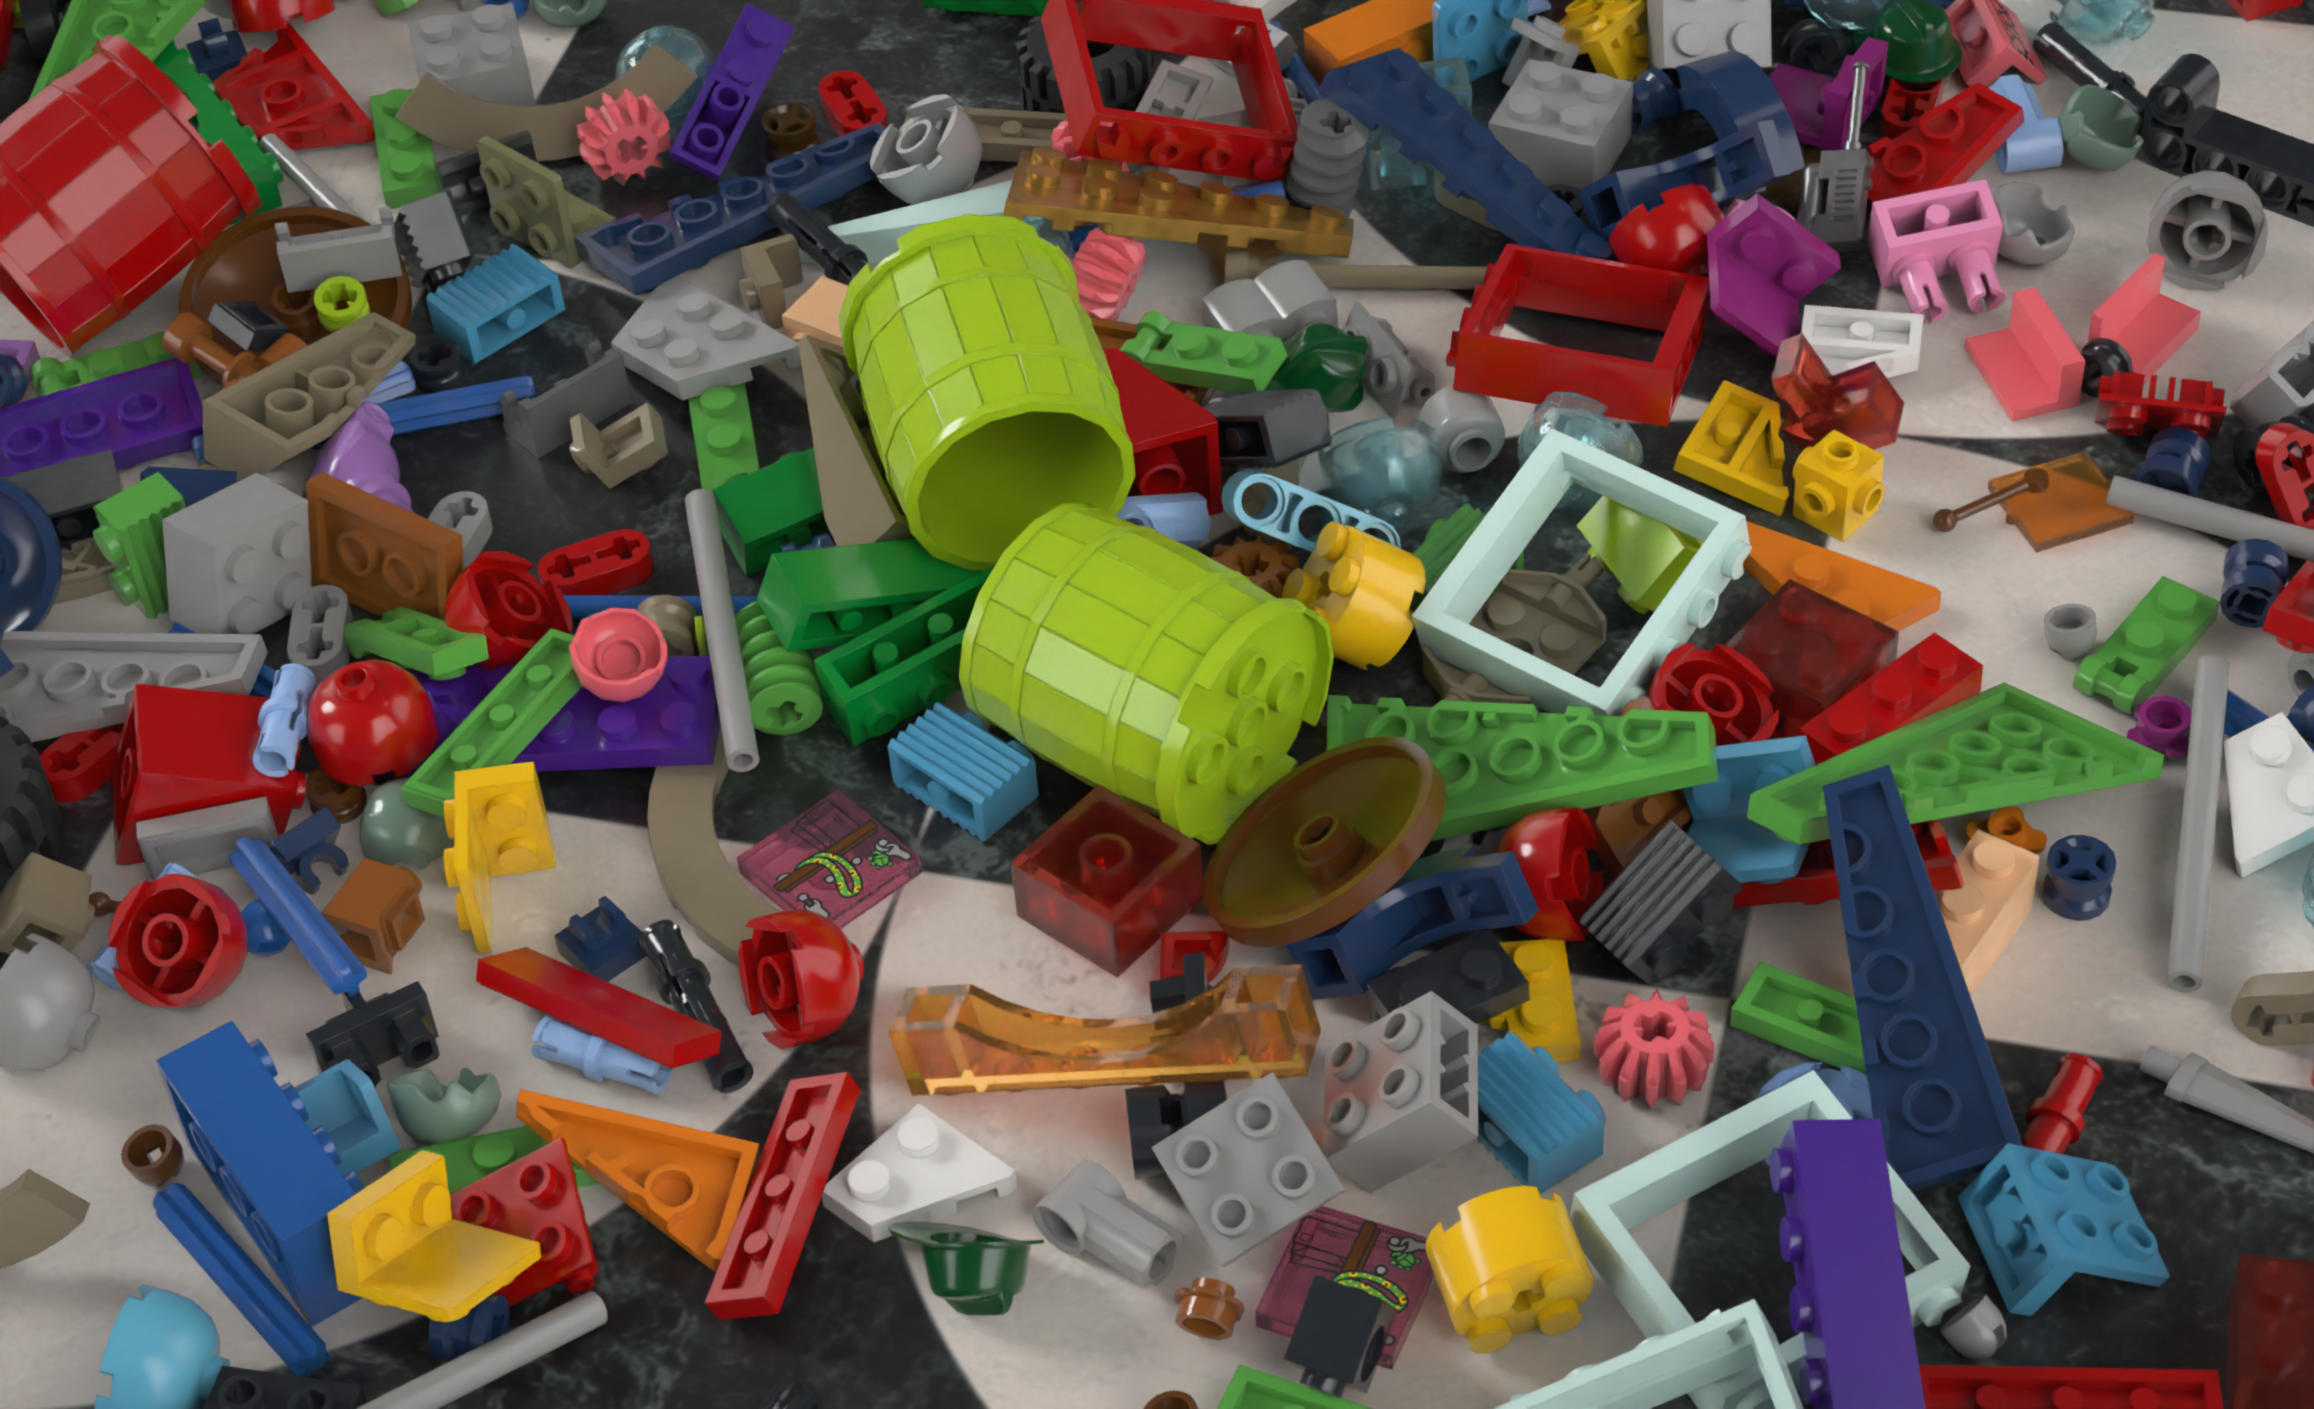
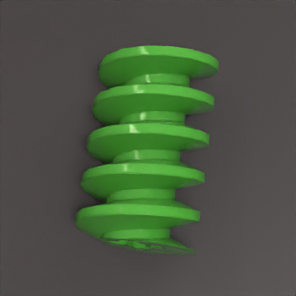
[735,601,823,735]

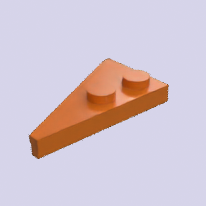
[1743,521,1941,660]
[516,1089,759,1272]

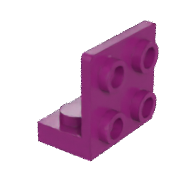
[1768,37,1889,151]
[1707,193,1841,369]

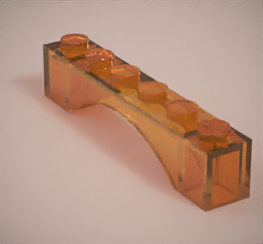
[888,964,1321,1096]

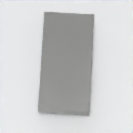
[136,796,279,882]

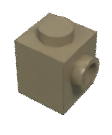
[0,852,95,955]

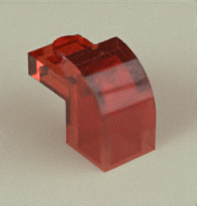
[1772,333,1904,450]

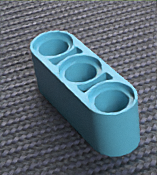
[1221,469,1401,552]

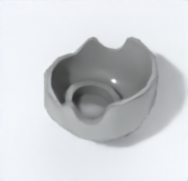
[1992,181,2075,265]

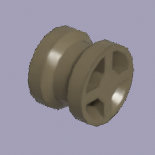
[637,595,696,658]

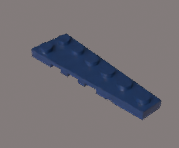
[1319,47,1617,262]
[574,123,886,296]
[1823,765,2023,1193]

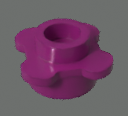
[2126,696,2192,760]

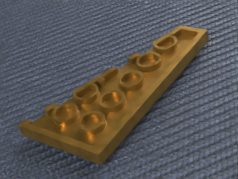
[1003,147,1354,258]

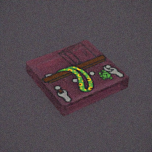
[737,790,923,929]
[1255,1206,1435,1370]

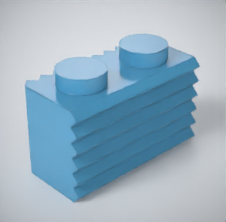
[426,244,565,366]
[888,702,1039,842]
[1477,1031,1605,1194]

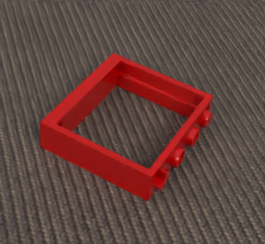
[1041,0,1298,184]
[1446,244,1710,427]

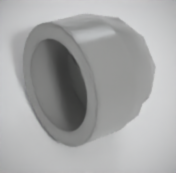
[2044,604,2097,659]
[1940,1294,2007,1360]

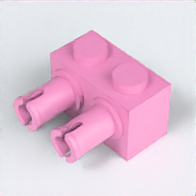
[1867,179,2006,324]

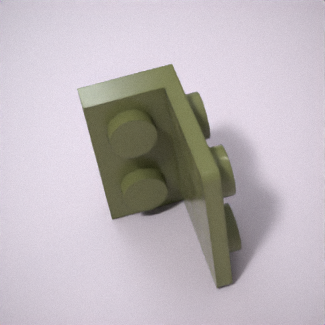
[477,136,616,269]

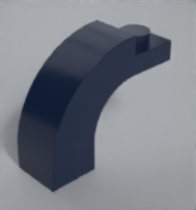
[1676,51,1806,172]
[1579,120,1791,242]
[1286,845,1539,1000]

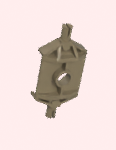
[1422,554,1607,712]

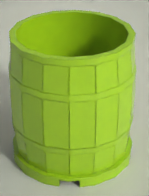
[838,214,1136,571]
[959,503,1334,845]

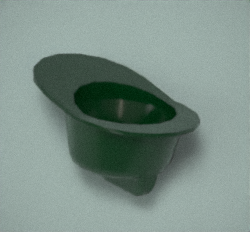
[1853,0,1963,84]
[1264,322,1369,413]
[888,1222,1044,1315]

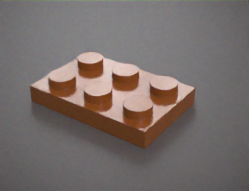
[306,472,463,621]

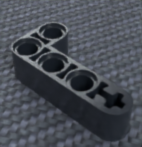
[2141,53,2314,227]

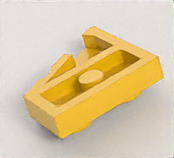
[1673,380,1789,517]

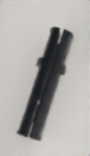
[2033,22,2147,136]
[766,192,874,286]
[639,920,754,1093]

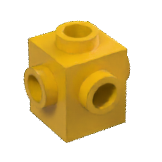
[1792,430,1885,542]

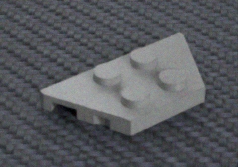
[611,275,801,400]

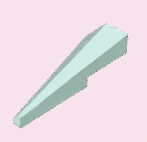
[798,180,1050,264]

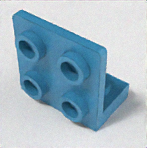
[1432,0,1528,92]
[1683,735,1816,884]
[1957,1143,2170,1316]

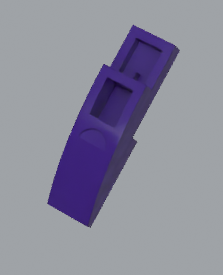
[668,3,795,181]

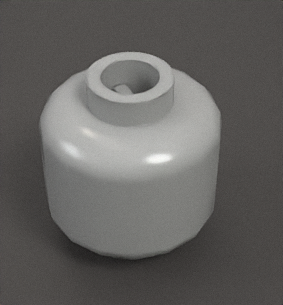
[1419,385,1505,473]

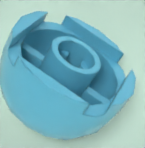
[95,1284,230,1409]

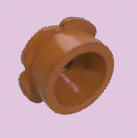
[1174,1277,1245,1340]

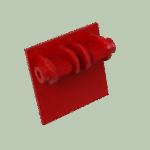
[2094,371,2227,441]
[450,1137,599,1307]

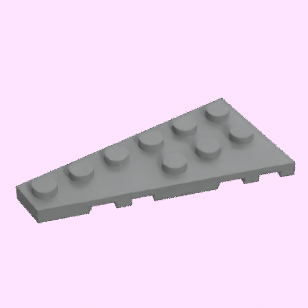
[0,631,268,743]

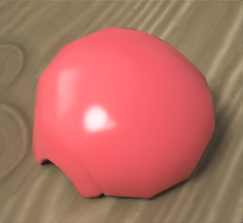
[569,608,668,702]

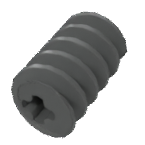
[1285,98,1370,218]

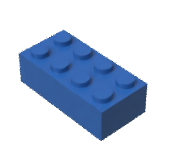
[156,1020,365,1327]

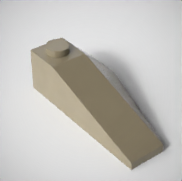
[203,312,416,480]
[798,335,915,547]

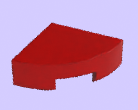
[1160,931,1229,983]

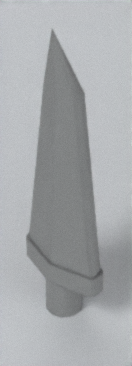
[2139,1045,2314,1153]

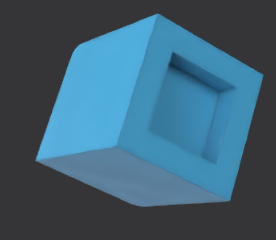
[294,1059,402,1176]

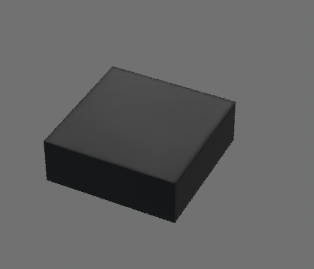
[207,301,293,351]

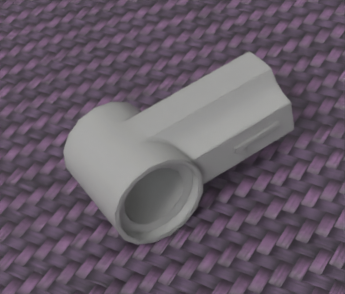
[1032,1160,1183,1287]

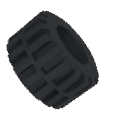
[1017,2,1155,113]

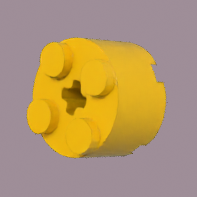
[1282,521,1426,670]
[1425,1185,1594,1354]

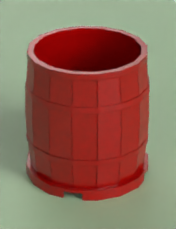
[0,34,262,358]

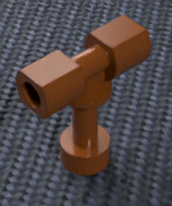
[162,312,308,392]

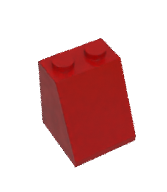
[1103,347,1223,516]
[111,683,306,865]

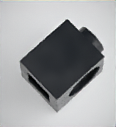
[1284,1274,1398,1398]

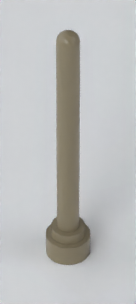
[1225,251,1487,290]

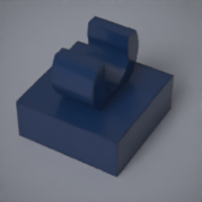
[186,17,248,83]
[270,807,349,895]
[554,895,647,982]

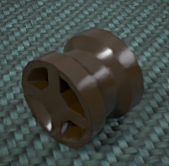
[761,102,819,163]

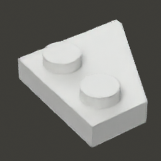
[1794,305,1924,397]
[2223,712,2314,878]
[822,1103,1018,1242]

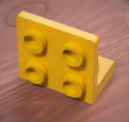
[1557,0,1648,82]
[443,761,556,954]
[327,1150,541,1322]

